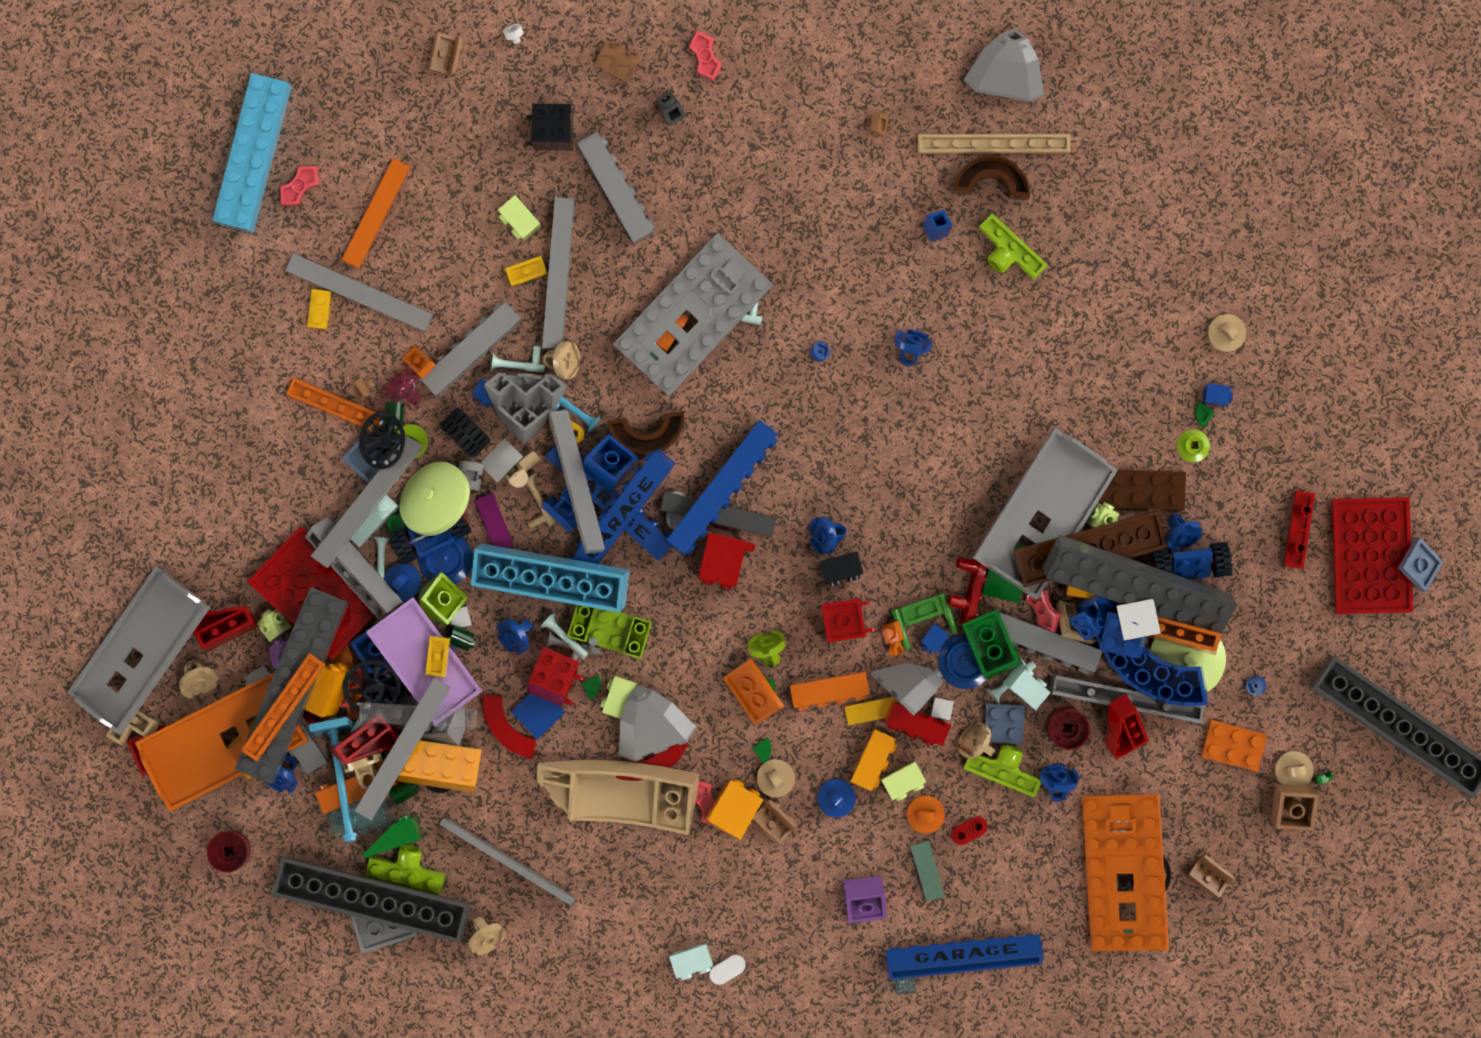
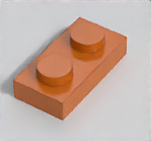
[402,346,435,379]

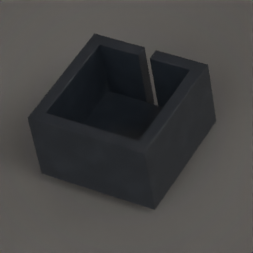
[819,551,864,587]

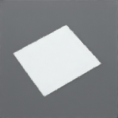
[480,438,523,483]
[1117,599,1161,640]

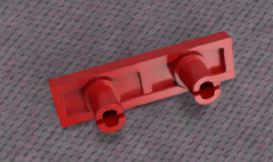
[1283,490,1315,569]
[947,548,987,623]

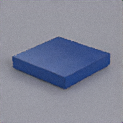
[511,694,566,739]

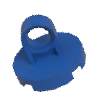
[894,329,933,366]
[1165,513,1203,551]
[809,516,847,555]
[384,563,422,601]
[496,619,534,655]
[264,755,298,793]
[1040,764,1079,802]
[817,779,856,818]

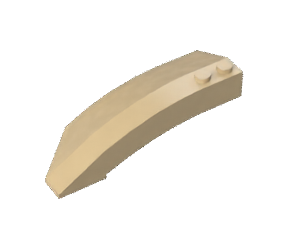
[537,760,699,835]

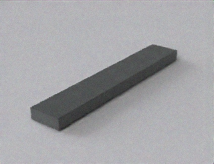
[660,491,776,537]

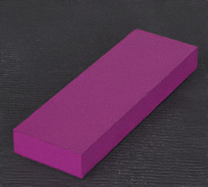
[475,493,514,548]

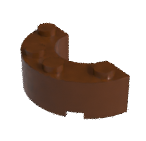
[952,155,1030,201]
[607,411,685,456]

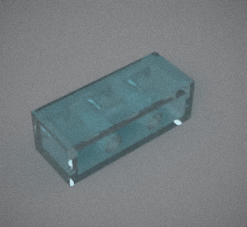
[328,800,392,838]

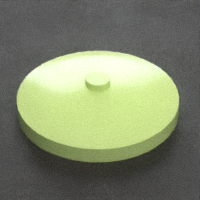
[400,462,470,536]
[1150,639,1226,692]

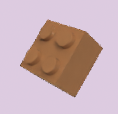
[1270,784,1319,831]

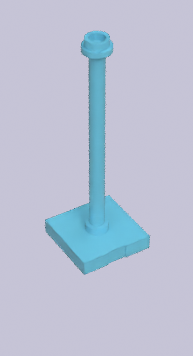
[309,717,357,842]

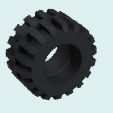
[440,408,491,458]

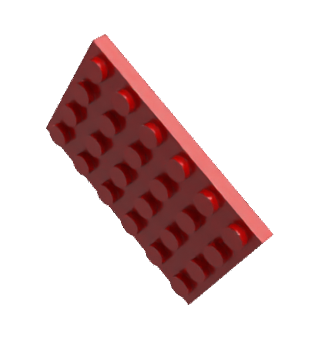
[1331,497,1414,614]
[247,526,375,661]

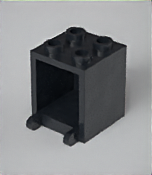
[526,103,574,151]

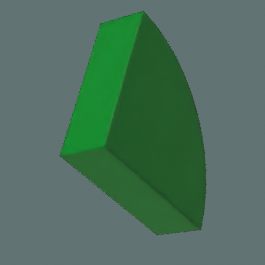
[1195,401,1215,428]
[582,674,601,700]
[752,737,771,764]
[1313,771,1334,785]

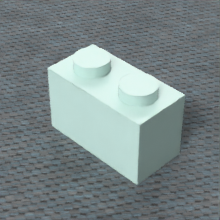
[1003,666,1051,710]
[669,942,713,980]

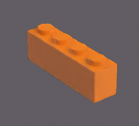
[1146,617,1221,655]
[789,672,870,711]
[315,761,398,814]

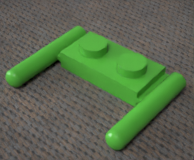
[891,593,958,650]

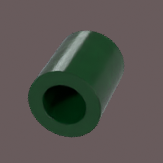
[385,402,404,431]
[446,625,476,651]
[389,782,420,805]

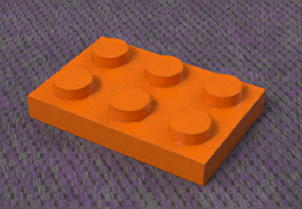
[723,658,784,725]
[1201,720,1267,772]

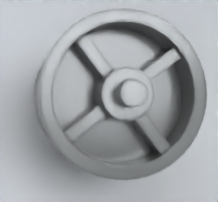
[458,457,484,492]

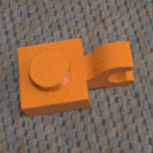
[880,621,904,657]

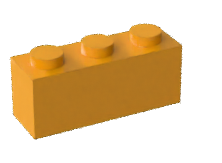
[850,729,897,792]

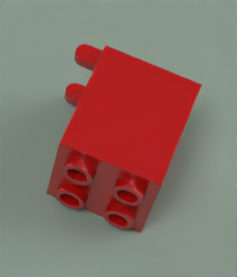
[698,533,755,590]
[820,598,875,643]
[527,647,585,707]

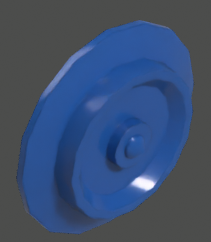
[418,532,473,584]
[938,634,986,689]

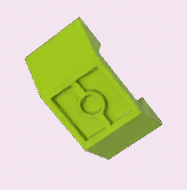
[567,605,652,659]

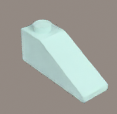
[351,494,400,548]

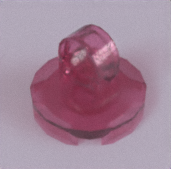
[385,368,423,406]

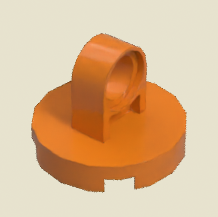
[906,795,945,834]

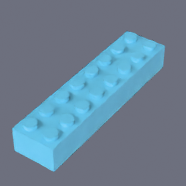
[212,73,292,233]
[471,543,630,612]

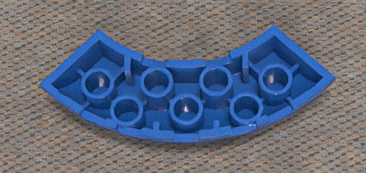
[1096,630,1209,706]

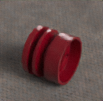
[1046,706,1090,750]
[207,830,251,872]

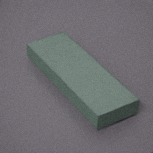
[910,840,945,902]

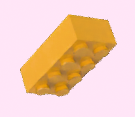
[398,740,482,793]

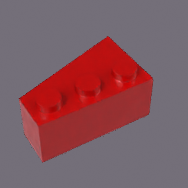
[194,606,259,652]
[1105,694,1149,760]
[884,701,951,746]
[329,713,398,764]

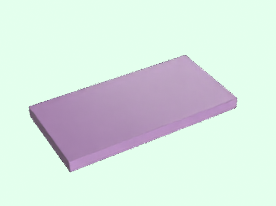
[366,597,482,726]

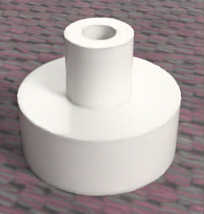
[503,24,523,44]

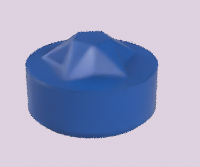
[810,342,830,362]
[1246,676,1266,696]

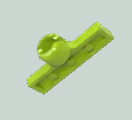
[978,214,1048,280]
[963,744,1041,798]
[366,845,445,894]

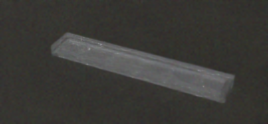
[359,702,478,729]

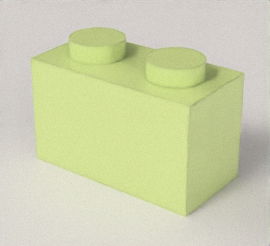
[498,195,541,241]
[600,676,637,719]
[881,761,926,801]

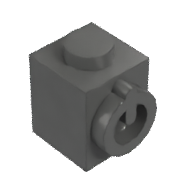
[655,92,686,126]

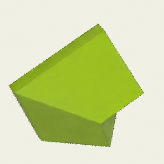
[419,572,468,626]

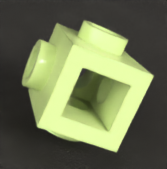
[1085,502,1119,527]
[257,609,292,642]

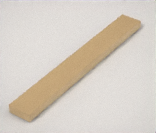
[918,134,1070,154]

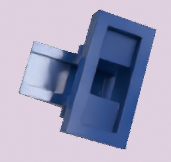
[541,486,591,533]
[1069,595,1117,641]

